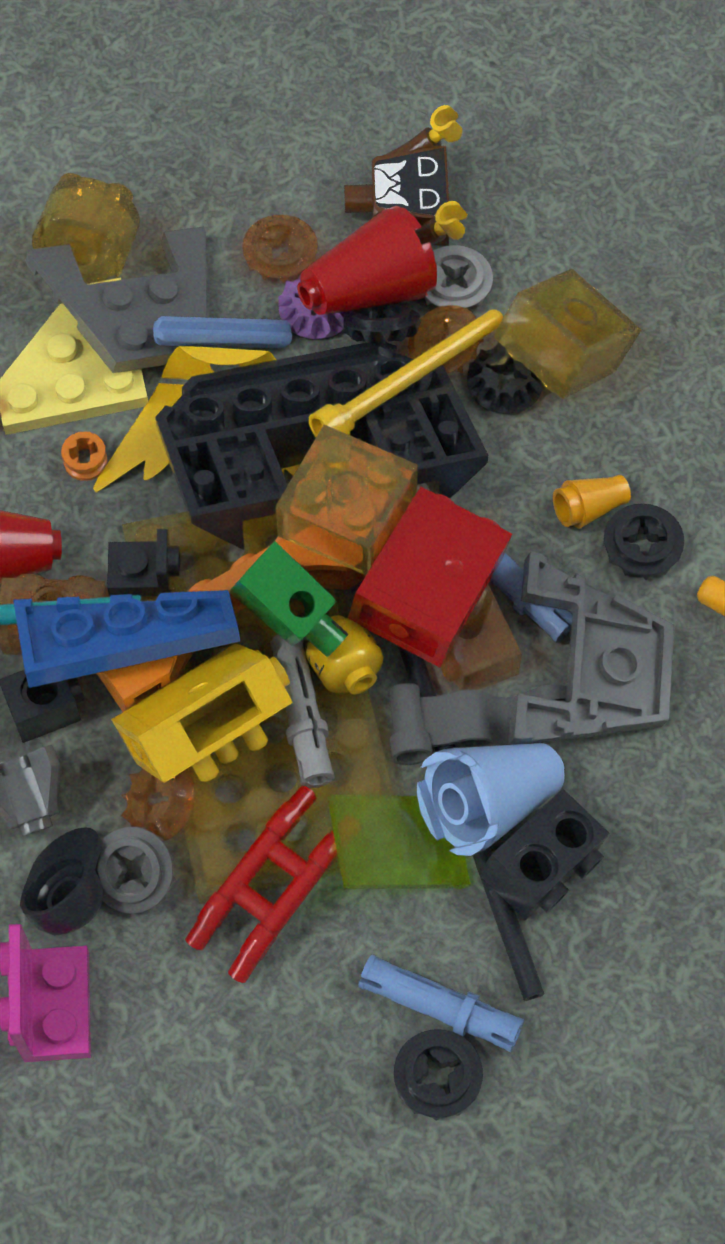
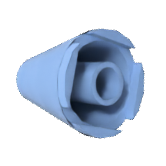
[417,743,565,856]

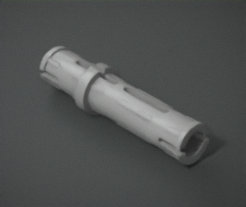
[270,635,335,788]

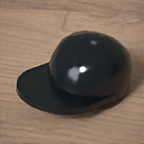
[20,827,103,936]

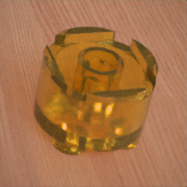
[32,173,140,284]

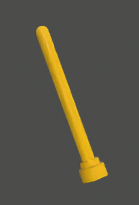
[309,309,503,449]

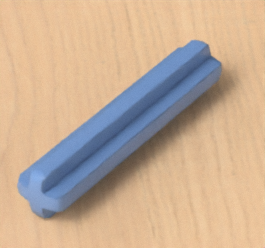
[153,316,292,348]

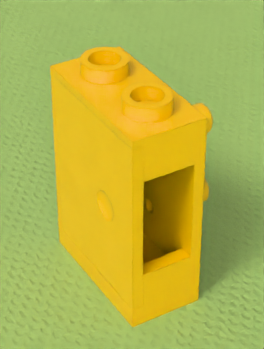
[111,643,293,783]

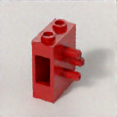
[348,486,512,668]

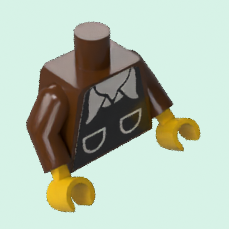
[344,105,468,246]

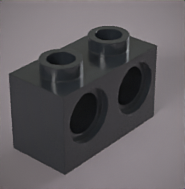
[479,788,610,920]

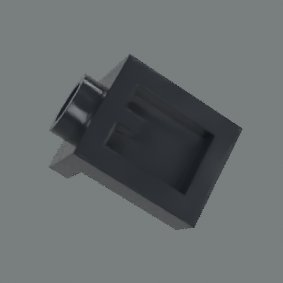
[107,529,180,597]

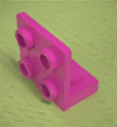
[0,924,91,1062]

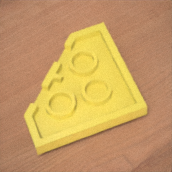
[0,277,148,435]

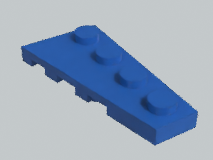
[13,590,240,688]

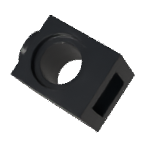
[0,669,85,743]

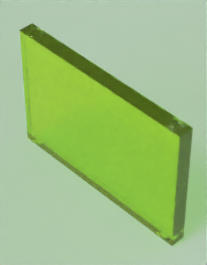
[327,794,471,890]

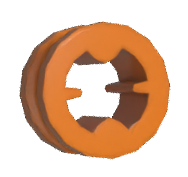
[61,432,108,481]

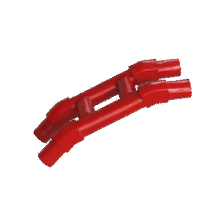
[185,786,360,983]

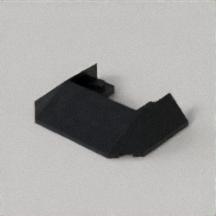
[155,342,489,550]

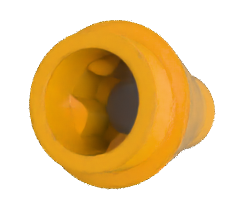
[553,475,631,529]

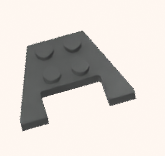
[26,226,207,373]
[509,551,674,745]

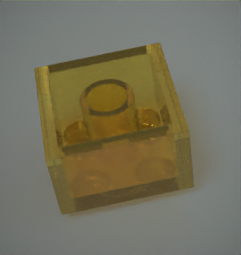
[493,269,642,399]
[276,424,418,575]

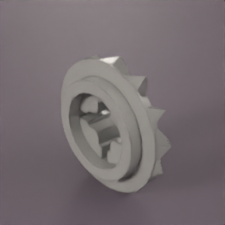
[425,245,493,314]

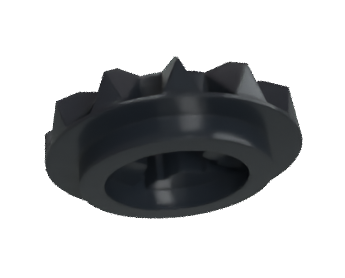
[343,303,421,344]
[467,342,544,414]
[603,503,684,580]
[393,1029,483,1121]

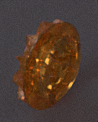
[242,214,318,284]
[408,305,484,374]
[121,768,195,841]

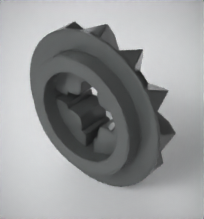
[95,827,176,913]

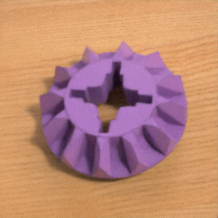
[279,274,354,339]

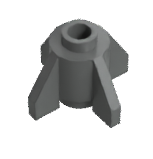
[0,745,62,836]

